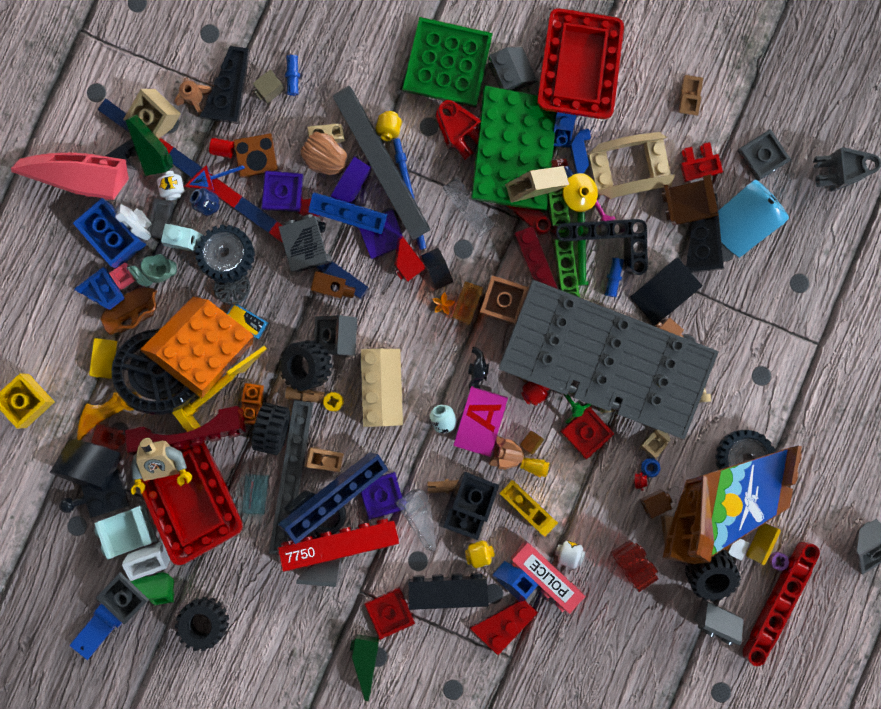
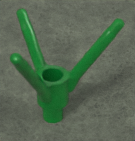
[562,393,592,424]

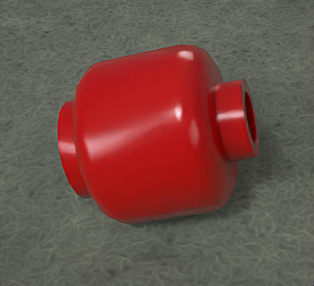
[521,381,549,406]

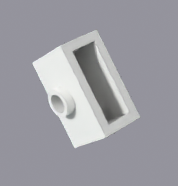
[122,541,170,581]

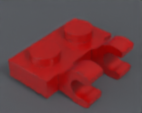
[680,142,723,182]

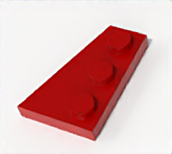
[470,600,538,655]

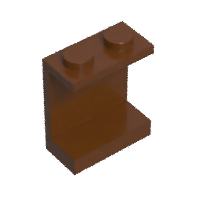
[662,174,719,226]

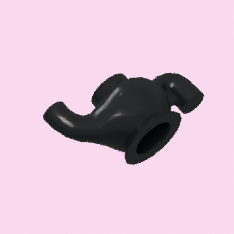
[468,347,490,390]

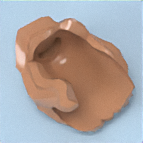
[300,132,347,176]

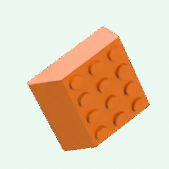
[140,296,254,399]

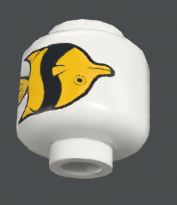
[157,171,184,201]
[555,540,586,569]

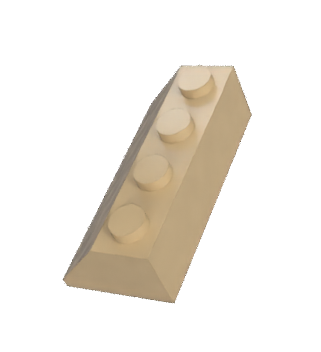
[361,349,403,427]

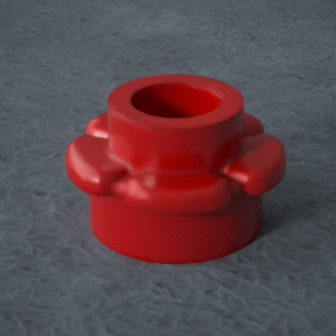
[635,472,648,491]

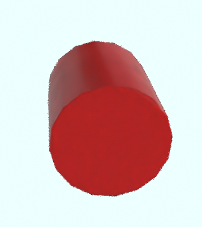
[209,138,234,158]

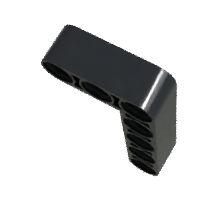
[550,219,648,275]

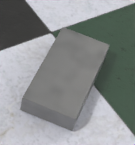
[147,198,174,239]

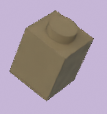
[253,69,285,104]

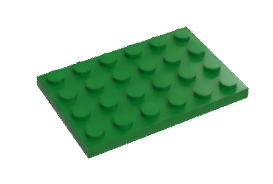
[471,86,556,212]

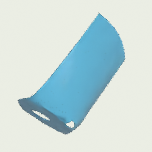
[718,180,789,258]

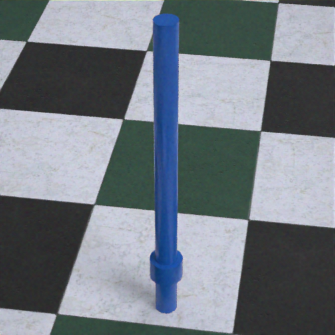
[393,138,427,250]

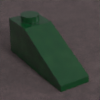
[125,115,173,176]
[350,634,380,702]

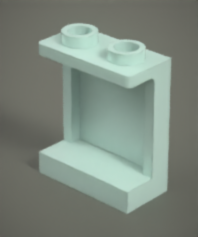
[94,505,157,560]

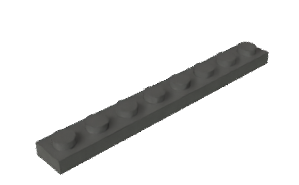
[269,400,314,555]

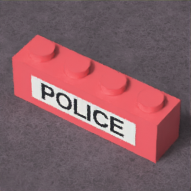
[511,541,586,614]

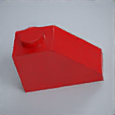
[394,236,426,282]

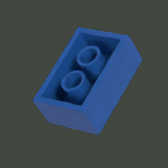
[73,198,147,268]

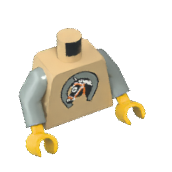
[131,438,192,495]

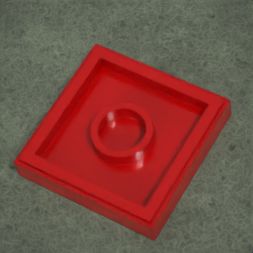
[560,406,614,460]
[364,587,415,640]

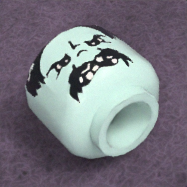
[429,405,457,433]

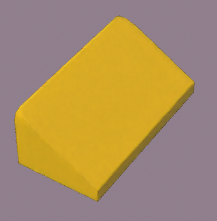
[89,338,118,379]
[746,523,781,565]

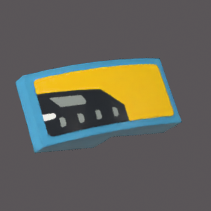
[227,304,269,339]

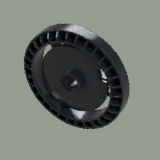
[111,329,196,415]

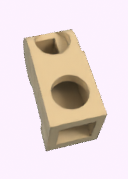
[307,124,345,144]

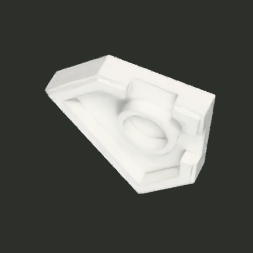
[115,204,152,240]

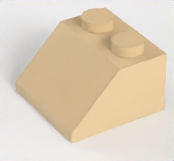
[123,89,181,139]

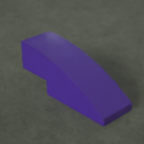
[331,157,371,203]

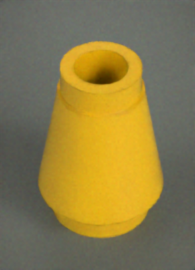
[520,458,550,478]

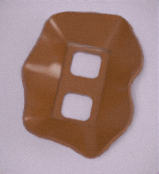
[101,287,157,335]

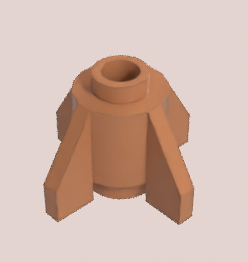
[174,77,212,115]
[489,436,524,470]

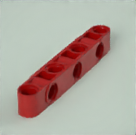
[743,541,820,666]

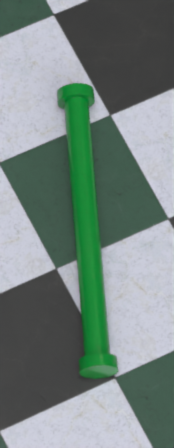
[577,194,588,286]

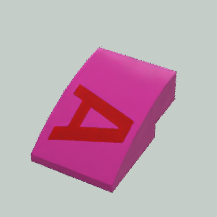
[453,386,508,457]

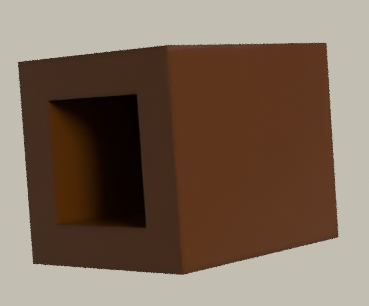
[639,490,673,519]

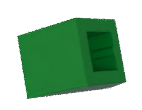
[129,572,174,605]

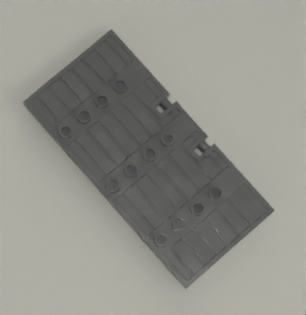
[498,280,719,440]

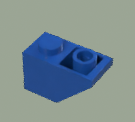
[554,112,576,148]
[492,561,538,602]

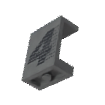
[279,214,332,273]

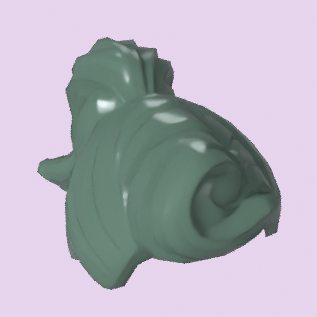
[126,254,177,287]

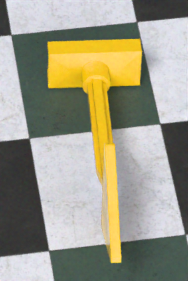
[172,346,267,432]

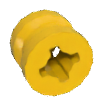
[323,392,344,411]

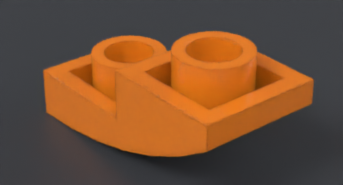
[241,383,264,425]

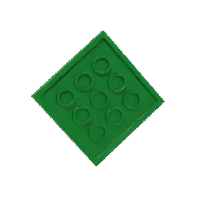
[403,17,493,108]

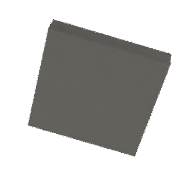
[737,129,791,181]

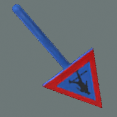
[183,165,245,191]

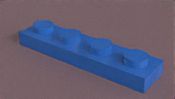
[308,192,387,234]

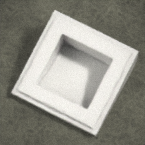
[726,539,750,560]

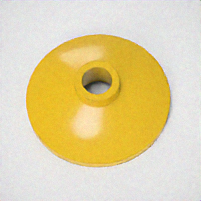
[562,173,598,212]

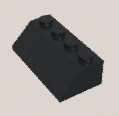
[408,573,489,610]

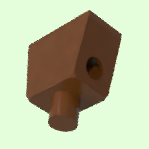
[310,271,356,300]

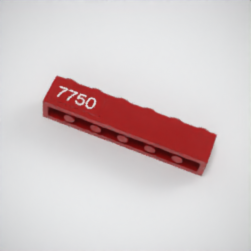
[277,518,399,572]

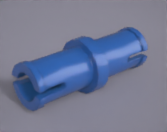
[285,55,300,96]
[604,258,624,297]

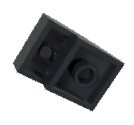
[630,257,703,326]
[50,439,122,492]
[439,472,499,540]

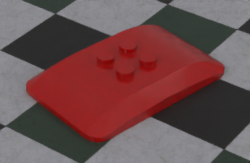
[537,8,624,120]
[140,441,243,565]

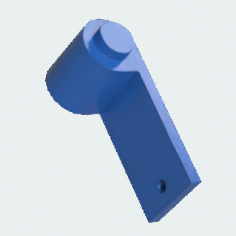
[69,603,122,660]

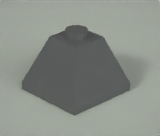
[857,519,881,575]
[296,558,342,587]

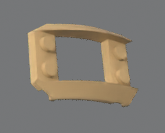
[587,132,675,199]

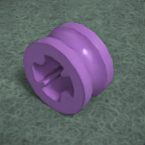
[769,552,789,571]

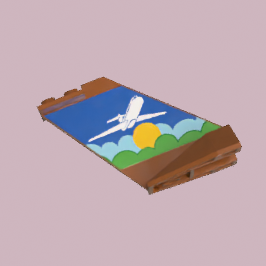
[662,445,802,564]

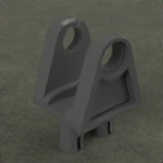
[813,147,881,192]

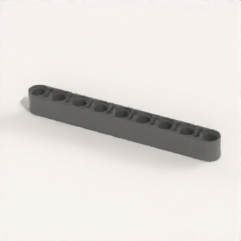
[333,85,431,240]

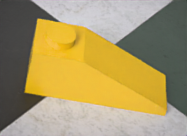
[499,480,558,537]

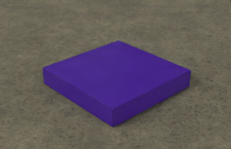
[261,171,304,213]
[359,210,403,259]
[361,472,406,520]

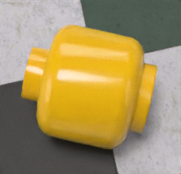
[375,111,402,141]
[465,540,495,568]

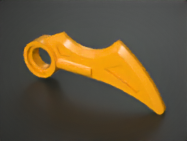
[77,392,142,440]

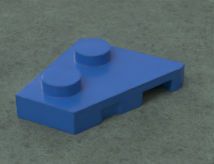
[75,267,125,310]

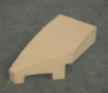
[639,429,670,459]

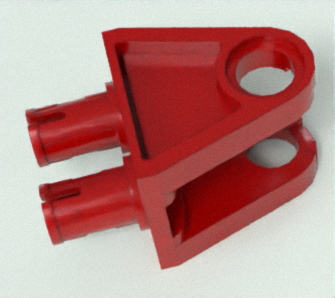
[435,100,481,160]

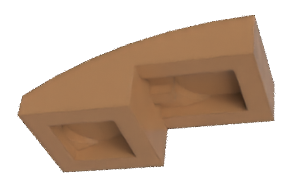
[679,75,704,116]

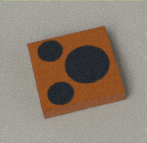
[234,133,279,178]

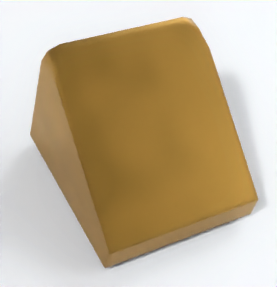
[520,431,544,454]

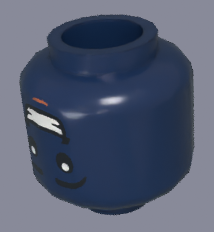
[190,188,220,216]

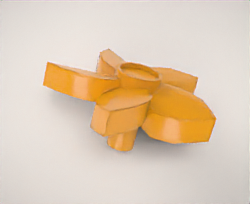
[432,292,455,315]

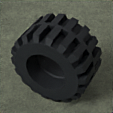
[279,340,332,391]
[251,403,290,456]
[685,550,741,601]
[175,597,229,651]

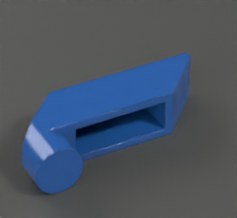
[570,128,591,174]

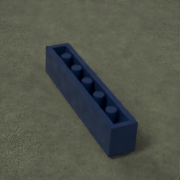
[277,452,388,544]

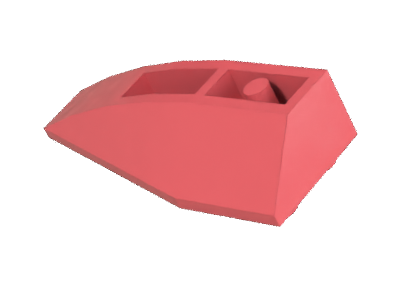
[11,153,129,200]

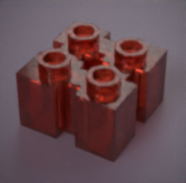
[610,540,659,592]

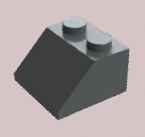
[488,47,538,91]
[314,315,357,356]
[96,572,149,625]

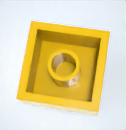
[0,373,55,429]

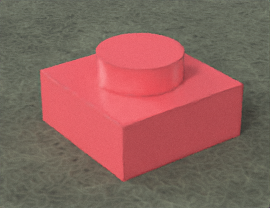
[109,263,136,290]

